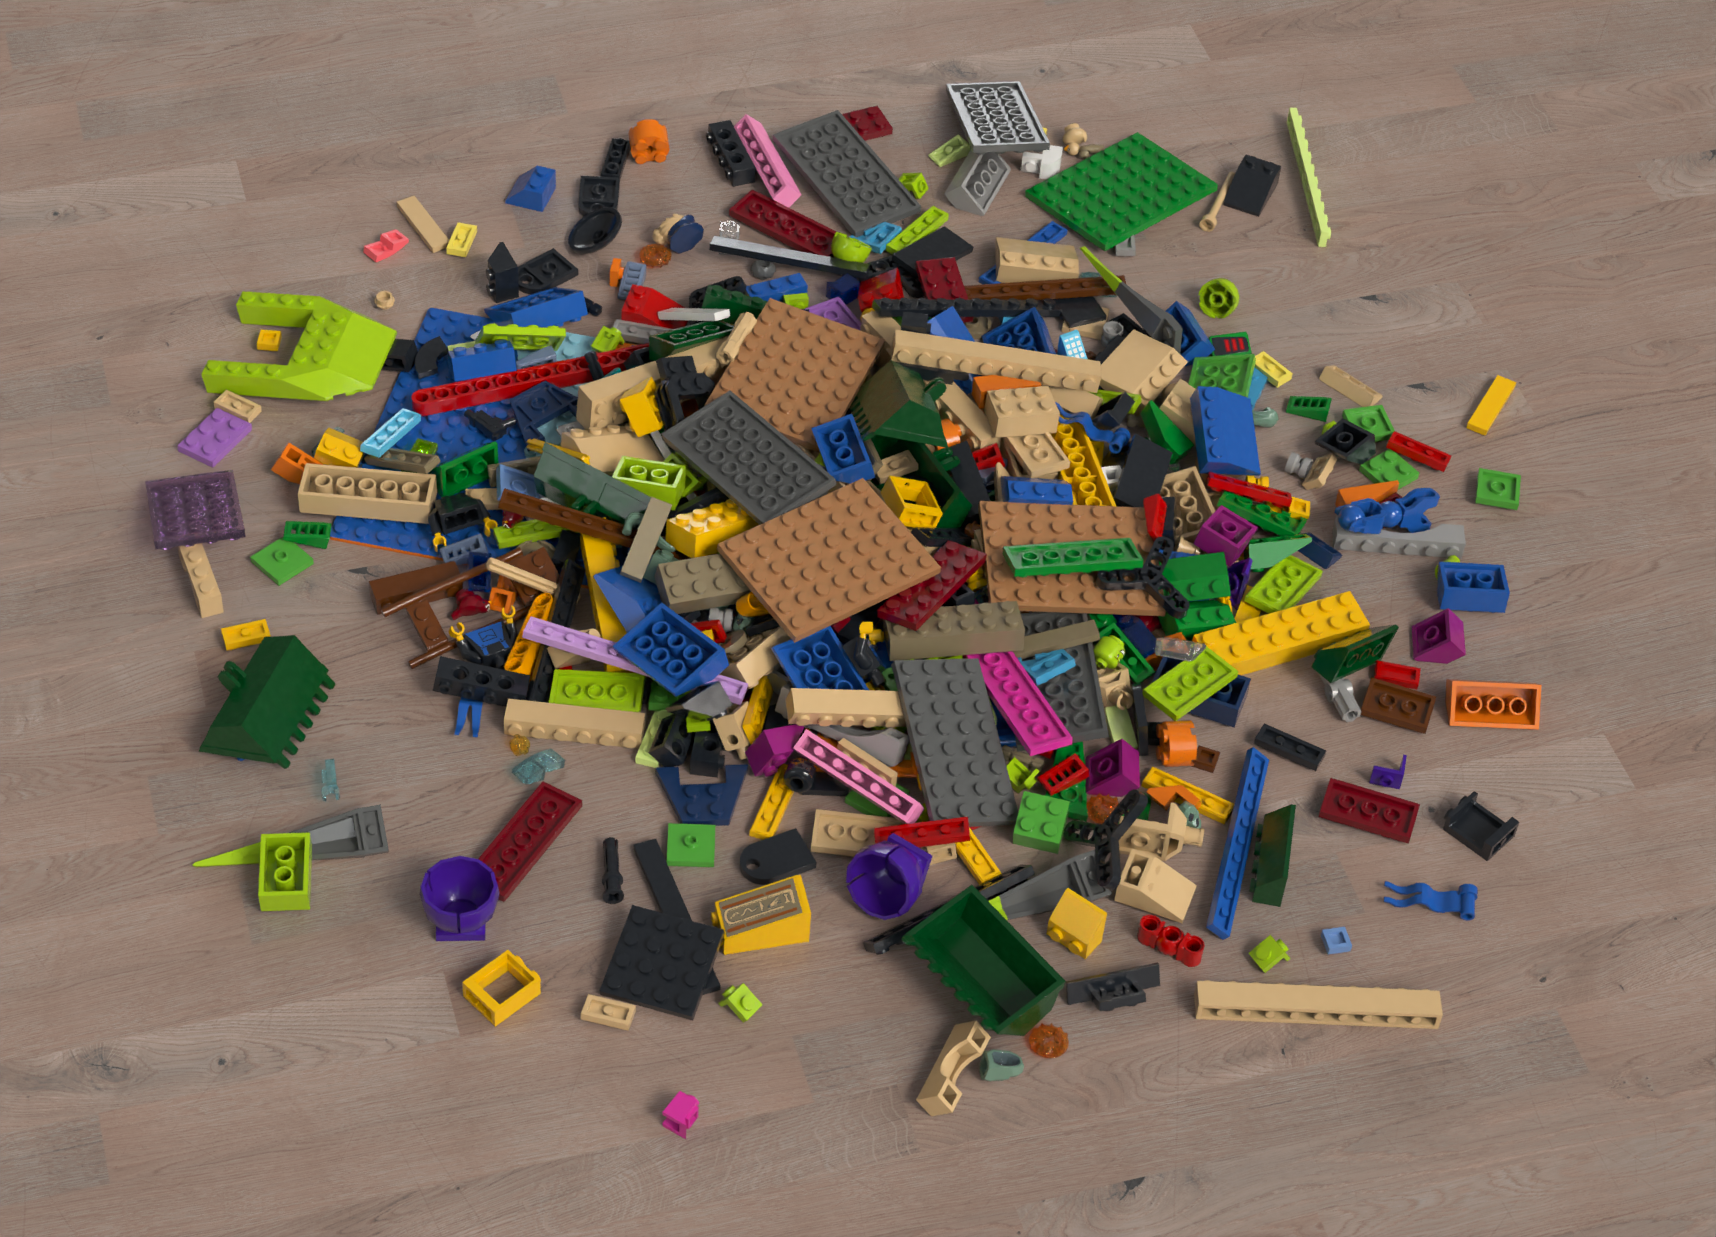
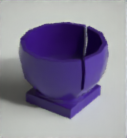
[846,833,933,920]
[420,856,500,941]

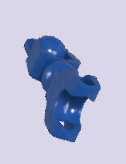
[1334,488,1440,534]

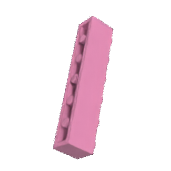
[734,114,802,208]
[793,729,924,824]

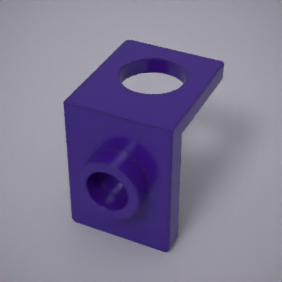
[1369,754,1407,790]

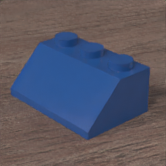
[743,273,808,302]
[1166,301,1215,367]
[447,339,517,382]
[811,414,875,484]
[1000,476,1073,505]
[1437,562,1510,613]

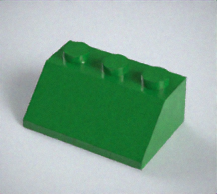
[429,441,498,497]
[1159,552,1231,601]
[1158,600,1236,642]

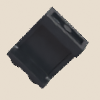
[1443,791,1520,861]

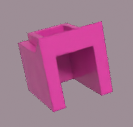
[662,1091,699,1139]

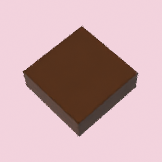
[1191,745,1220,773]

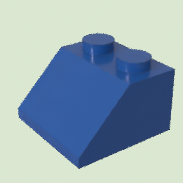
[505,166,556,212]

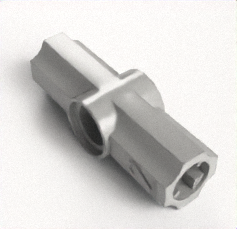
[1318,673,1361,722]

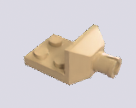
[1096,663,1133,710]
[1119,803,1204,861]

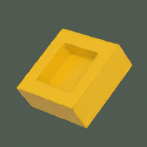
[257,329,282,351]

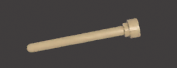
[1200,171,1235,232]

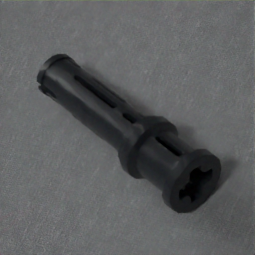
[602,837,624,904]

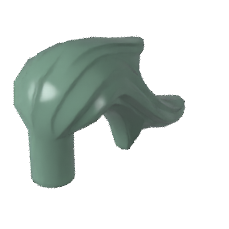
[1252,407,1279,428]
[622,512,675,552]

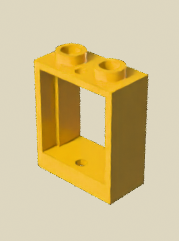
[881,475,943,528]
[462,950,541,1027]

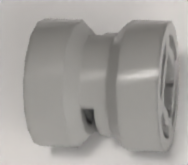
[1101,321,1123,348]
[1285,452,1313,479]
[709,607,734,632]

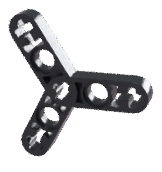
[1096,536,1190,619]
[1064,789,1148,891]

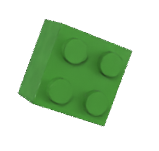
[1013,791,1070,854]

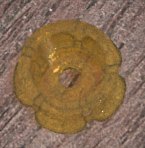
[509,734,530,756]

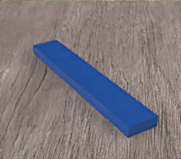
[978,221,1068,285]

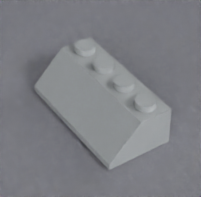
[944,149,1011,216]

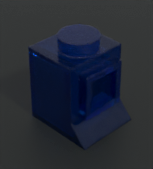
[826,274,860,305]

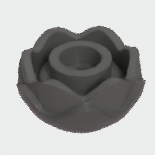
[751,259,776,280]

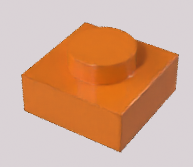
[610,258,625,287]

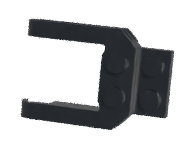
[654,356,715,451]

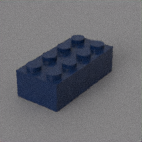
[1152,651,1251,728]

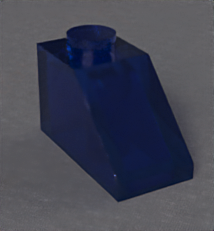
[466,551,491,592]
[1115,615,1162,659]

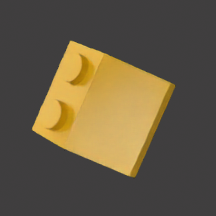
[620,377,663,437]
[314,428,365,468]
[1046,888,1107,959]

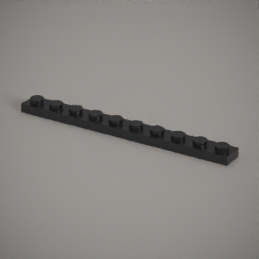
[872,298,1062,317]

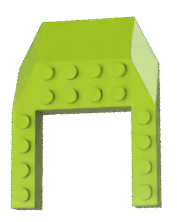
[201,291,397,401]

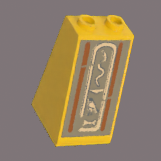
[711,874,811,955]

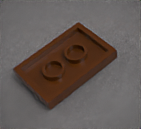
[1360,677,1436,734]

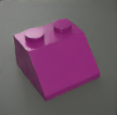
[1194,505,1258,567]
[1412,608,1466,664]
[745,724,804,777]
[1086,739,1140,797]

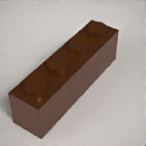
[369,561,463,615]

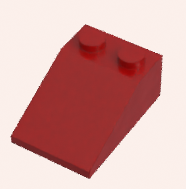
[858,268,904,313]
[621,284,688,329]

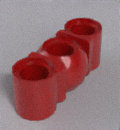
[1137,915,1205,967]

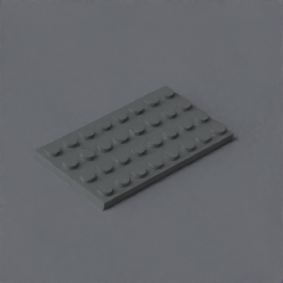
[946,81,1050,155]
[773,110,922,238]
[661,391,836,525]
[1015,612,1109,752]
[891,658,1018,827]

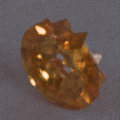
[639,244,671,268]
[1087,793,1120,824]
[1029,1023,1069,1058]

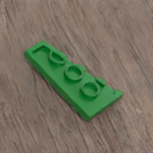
[1217,491,1308,536]
[1045,742,1088,822]

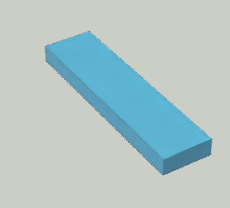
[360,408,421,458]

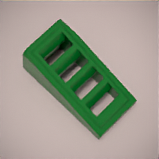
[1286,396,1332,422]
[283,521,332,549]

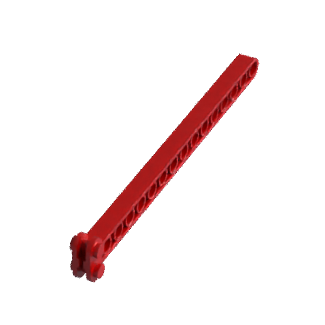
[411,321,723,416]

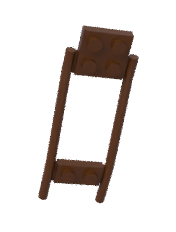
[381,547,560,669]

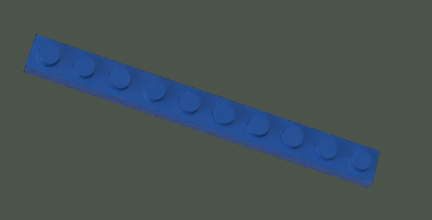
[1206,747,1269,940]

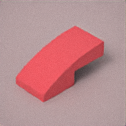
[363,229,409,262]

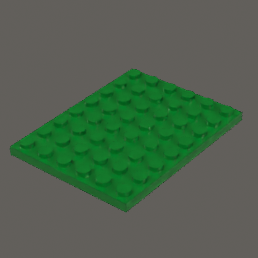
[1025,132,1218,251]

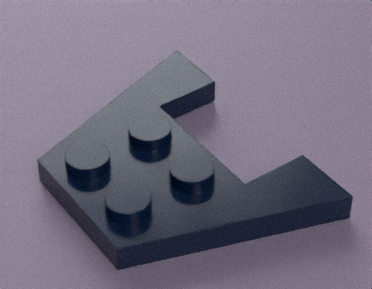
[510,381,578,452]
[655,764,748,826]

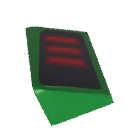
[1208,332,1252,356]

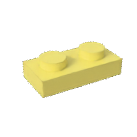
[446,222,477,257]
[1255,351,1293,388]

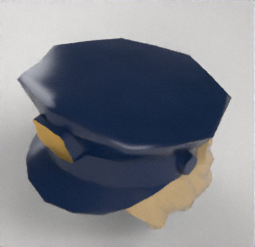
[652,214,704,254]

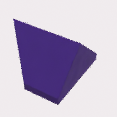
[1227,558,1253,610]

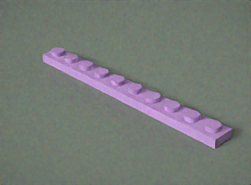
[522,616,748,705]

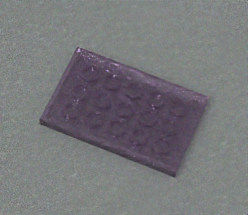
[145,470,246,550]

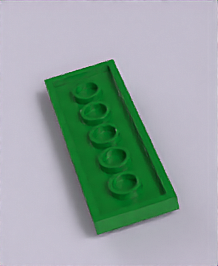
[1002,538,1144,578]

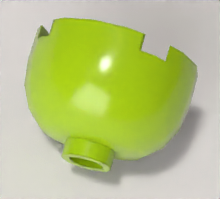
[831,232,872,263]
[1198,278,1240,319]

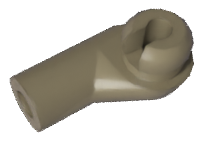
[1079,144,1104,159]

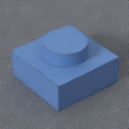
[1321,927,1352,955]

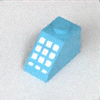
[1057,329,1087,359]

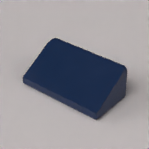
[1298,532,1342,569]

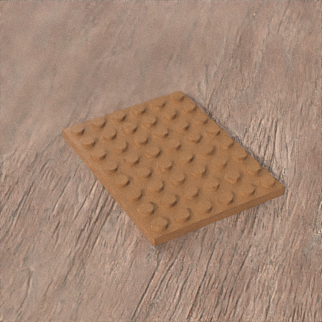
[705,298,885,453]
[717,478,941,643]
[978,501,1166,616]

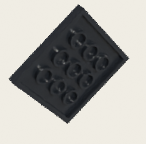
[599,905,725,1021]

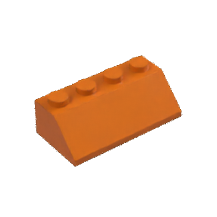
[1445,679,1542,730]

